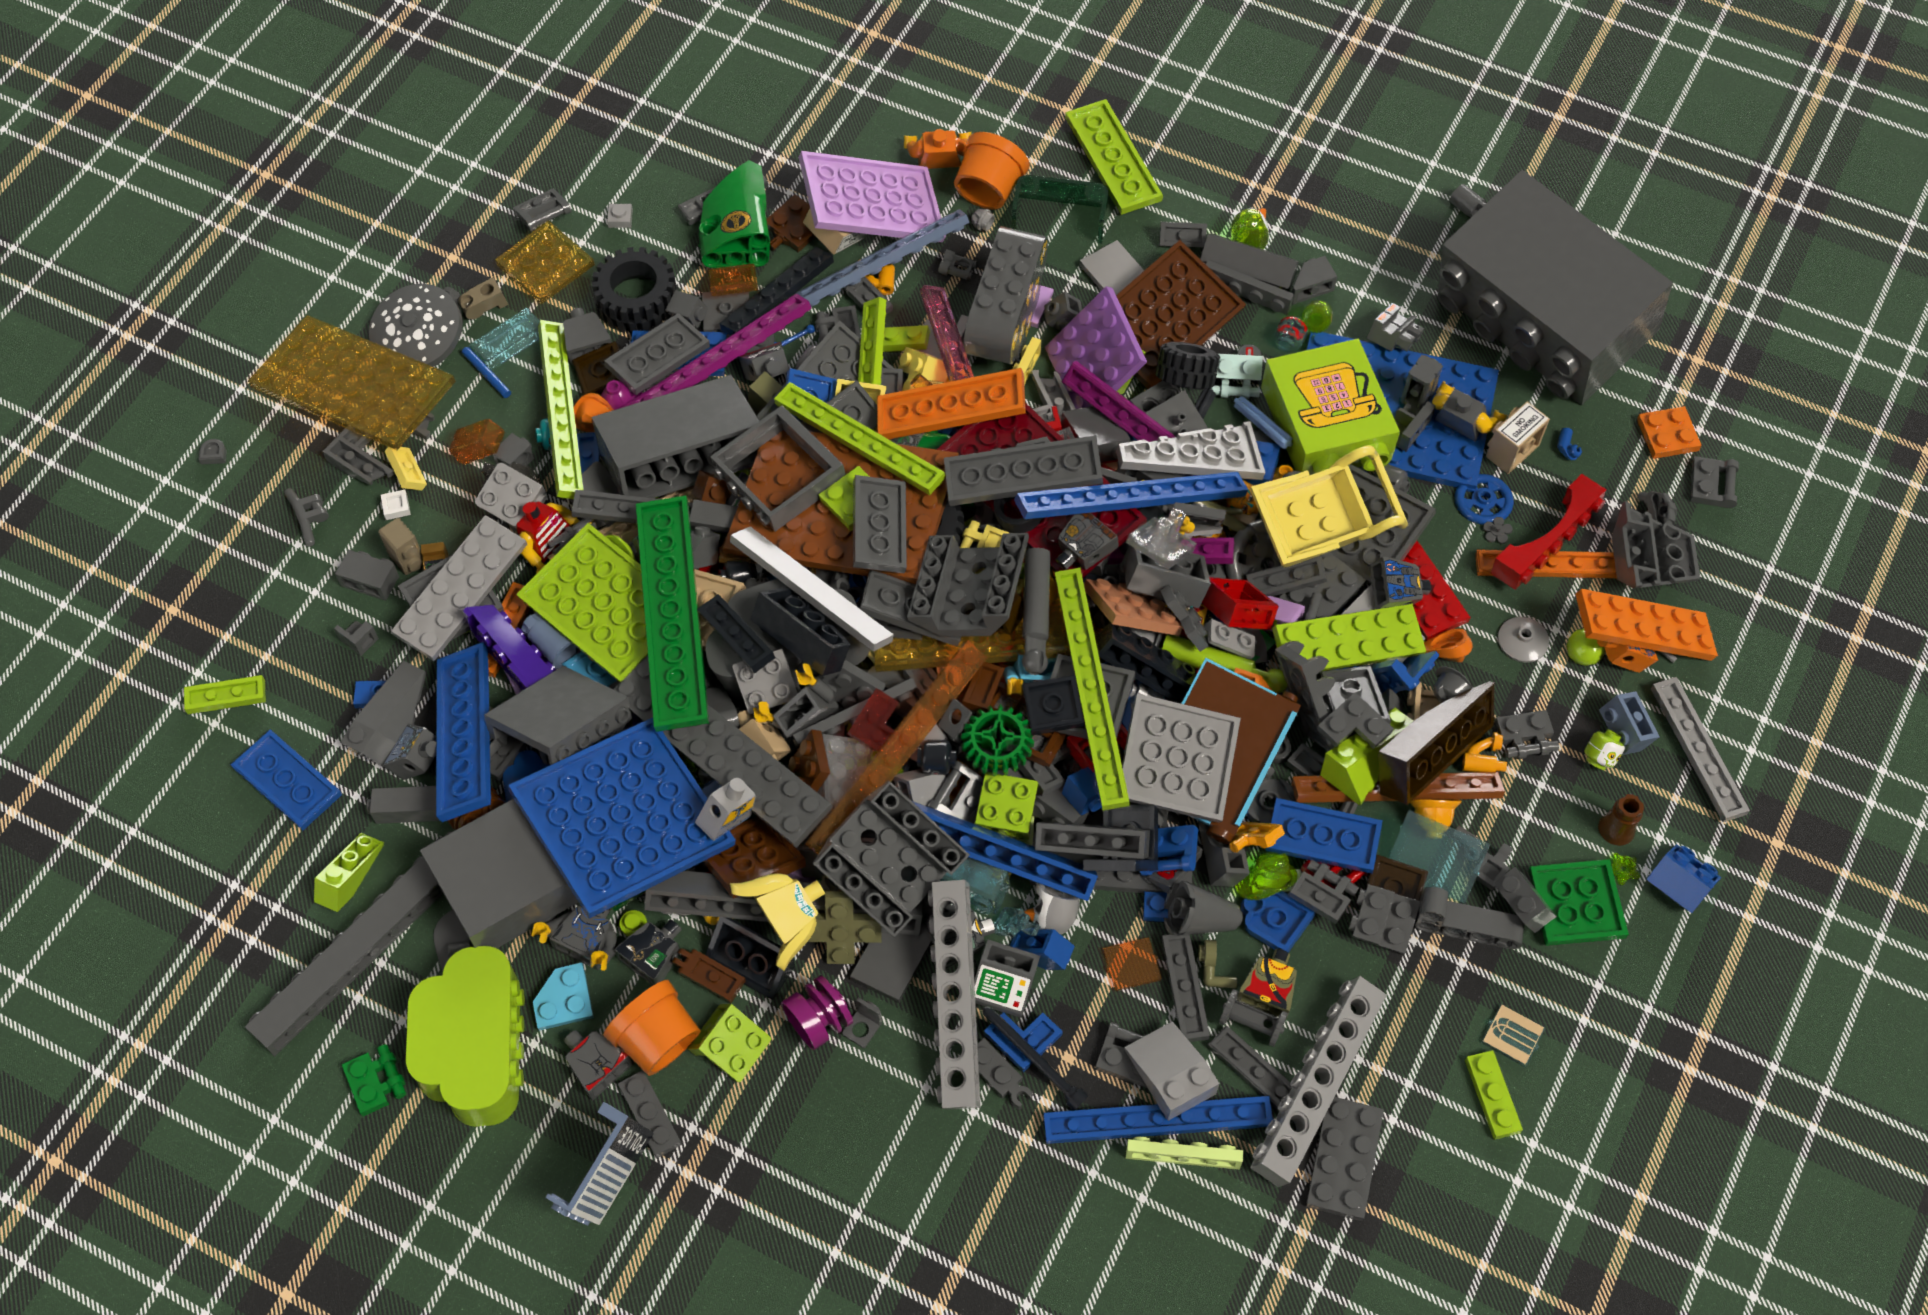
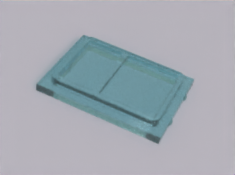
[1389,810,1490,903]

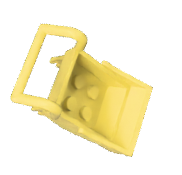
[1250,445,1408,568]

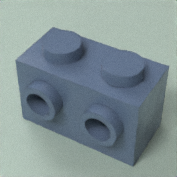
[1599,691,1660,755]

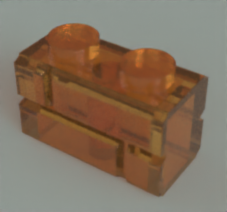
[449,419,505,464]

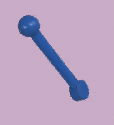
[775,324,815,346]

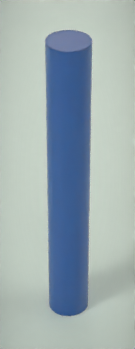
[462,347,511,398]

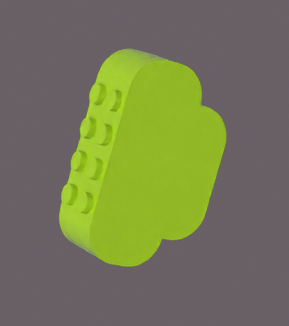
[406,946,525,1127]

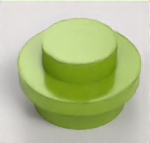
[620,910,647,936]

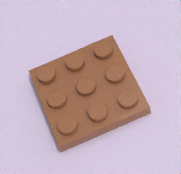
[1084,579,1183,636]

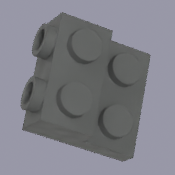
[1349,884,1420,955]

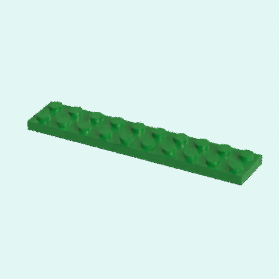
[636,495,709,732]

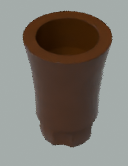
[1598,794,1644,846]

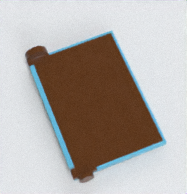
[1181,658,1301,845]

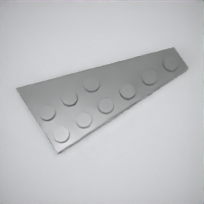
[1116,421,1265,480]

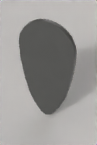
[434,910,474,971]

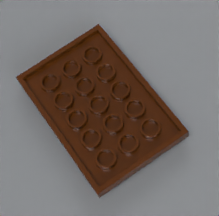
[1116,240,1246,389]

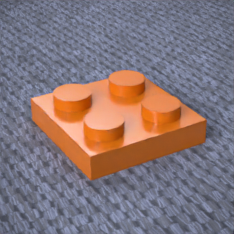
[1637,406,1702,459]

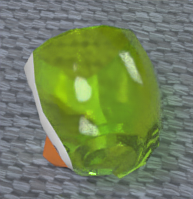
[1231,208,1269,249]

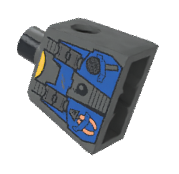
[1369,556,1431,609]

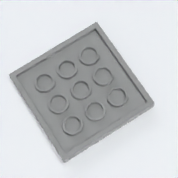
[1122,693,1241,823]

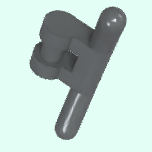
[284,488,329,547]

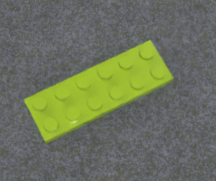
[1065,99,1163,215]
[1272,604,1426,672]

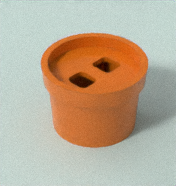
[954,132,1030,210]
[603,980,701,1076]

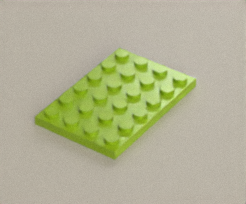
[516,523,648,683]

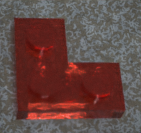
[847,688,907,763]

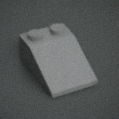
[1124,1021,1220,1121]

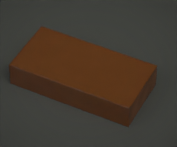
[962,660,1005,713]

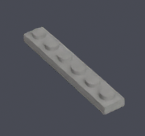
[1651,677,1750,822]

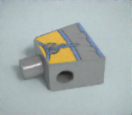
[695,778,756,841]

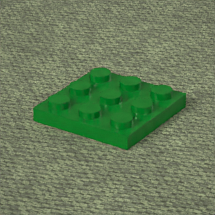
[1528,859,1629,946]

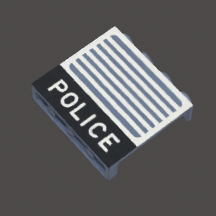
[546,1102,654,1226]

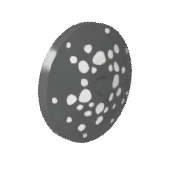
[369,284,463,373]

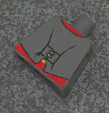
[564,1030,633,1101]

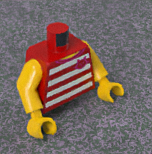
[516,502,592,573]

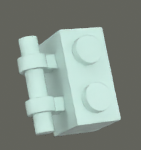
[1211,354,1263,399]

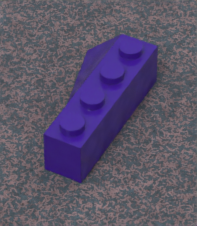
[463,605,556,690]

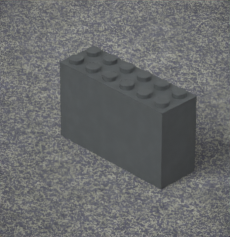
[592,375,759,498]

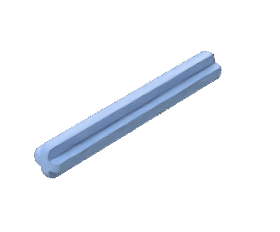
[1234,396,1293,449]

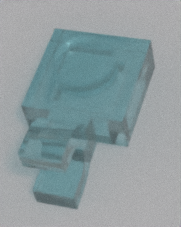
[994,907,1041,937]

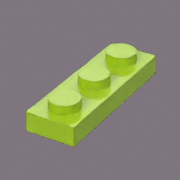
[184,675,266,714]
[1465,1050,1523,1140]

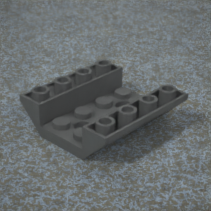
[907,533,1029,636]
[813,780,970,938]

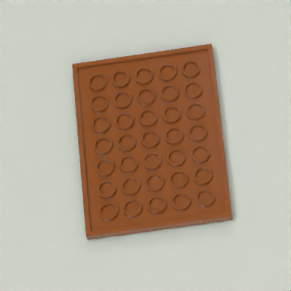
[723,430,959,584]

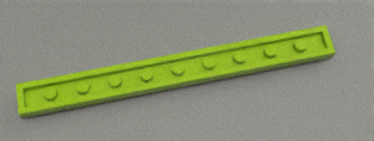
[538,320,583,499]
[1055,568,1130,811]

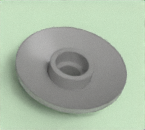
[1498,617,1549,663]

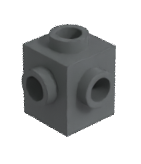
[1044,291,1082,331]

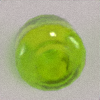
[1302,300,1333,333]

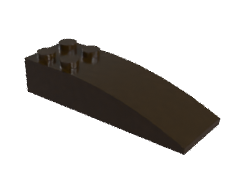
[1378,681,1494,805]

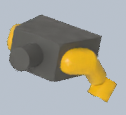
[1432,381,1508,441]

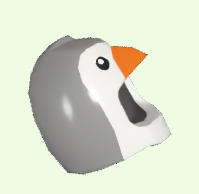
[1024,883,1080,935]

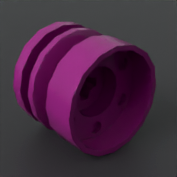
[781,975,853,1050]

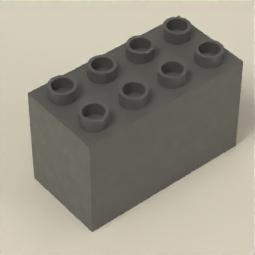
[1437,170,1673,406]

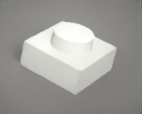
[381,490,411,520]

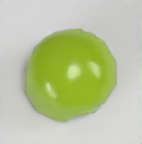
[1566,628,1606,666]

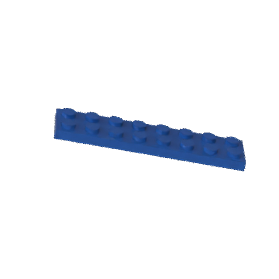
[436,642,491,822]

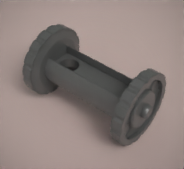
[1219,989,1288,1047]

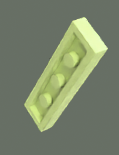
[1126,1137,1243,1170]

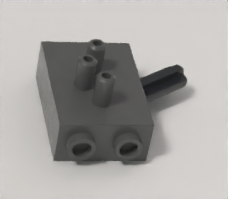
[1146,388,1216,437]

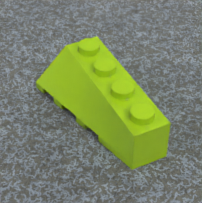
[1320,708,1413,806]

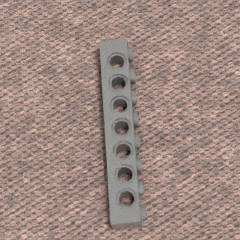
[928,880,981,1110]
[1250,976,1387,1187]

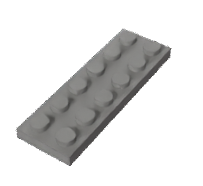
[391,515,527,661]

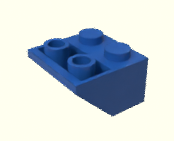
[1646,844,1721,913]

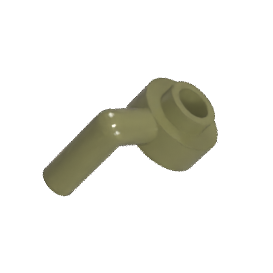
[1198,940,1237,988]

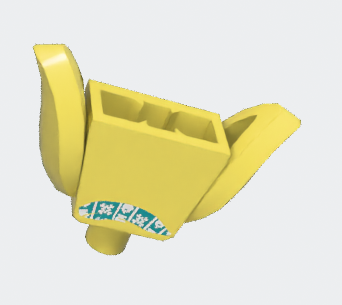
[730,873,825,971]

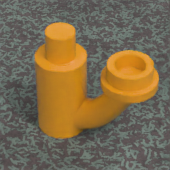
[858,259,895,295]
[1462,732,1507,772]

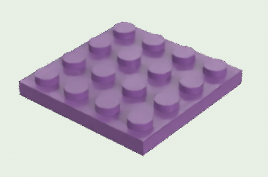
[1045,286,1147,409]

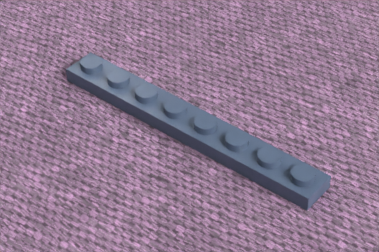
[795,209,970,307]

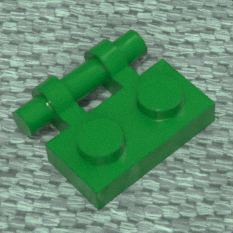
[342,1044,406,1116]

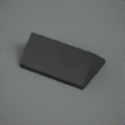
[705,917,795,1000]

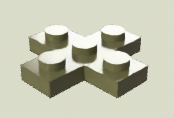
[808,891,882,964]

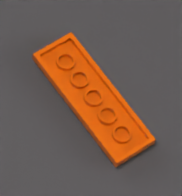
[877,368,1026,439]
[1575,589,1718,661]

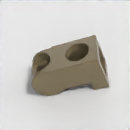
[458,277,508,319]

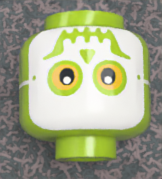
[1584,729,1625,770]

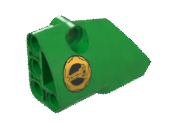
[699,160,770,268]

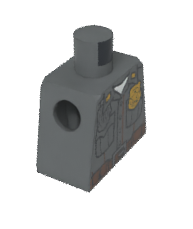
[1055,513,1119,570]

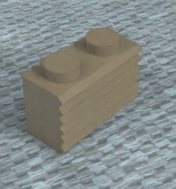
[379,518,423,575]

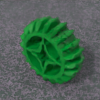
[961,704,1034,777]

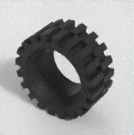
[592,247,677,334]

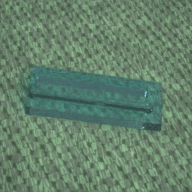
[469,307,540,371]

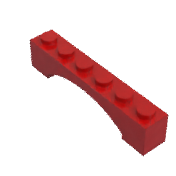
[1490,474,1607,590]

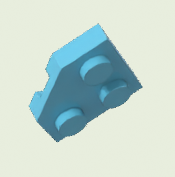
[533,963,594,1031]

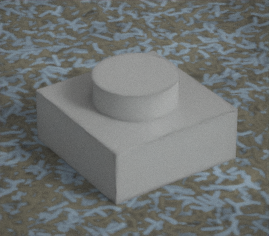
[607,204,633,228]

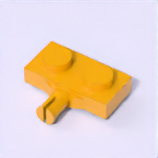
[1229,821,1285,853]

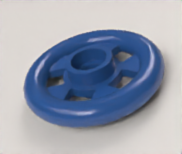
[1454,474,1514,525]

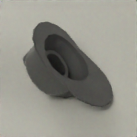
[1433,666,1473,703]

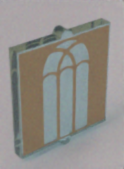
[1481,1004,1545,1067]

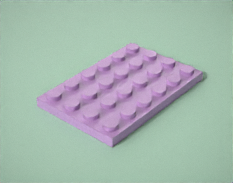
[798,151,946,242]

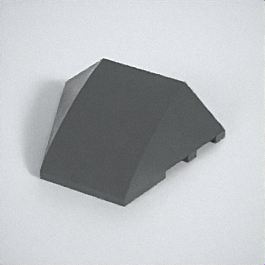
[1612,501,1700,589]

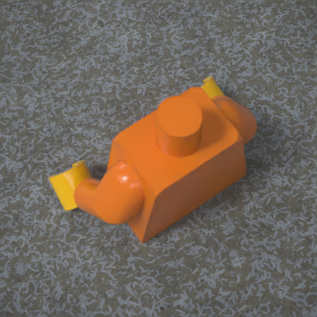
[904,129,972,169]

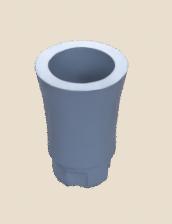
[521,613,579,669]

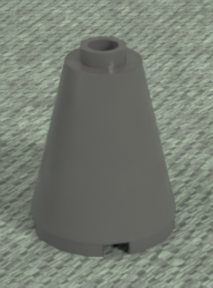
[1164,881,1243,936]

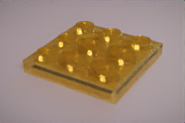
[495,221,595,304]

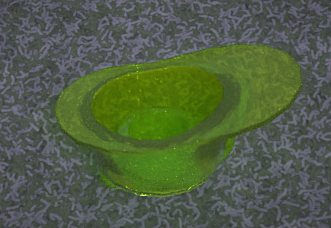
[1235,852,1298,900]

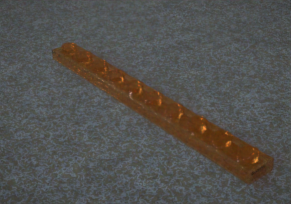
[805,640,988,855]

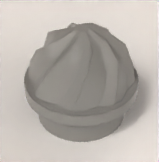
[972,209,995,231]

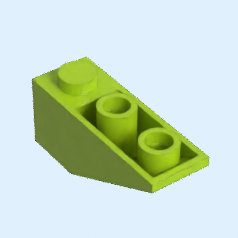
[314,833,384,912]

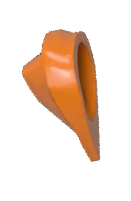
[574,393,614,432]
[1424,629,1473,662]

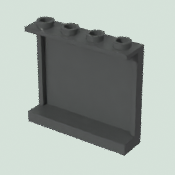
[484,666,632,765]

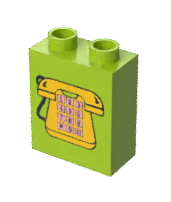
[1261,338,1400,475]

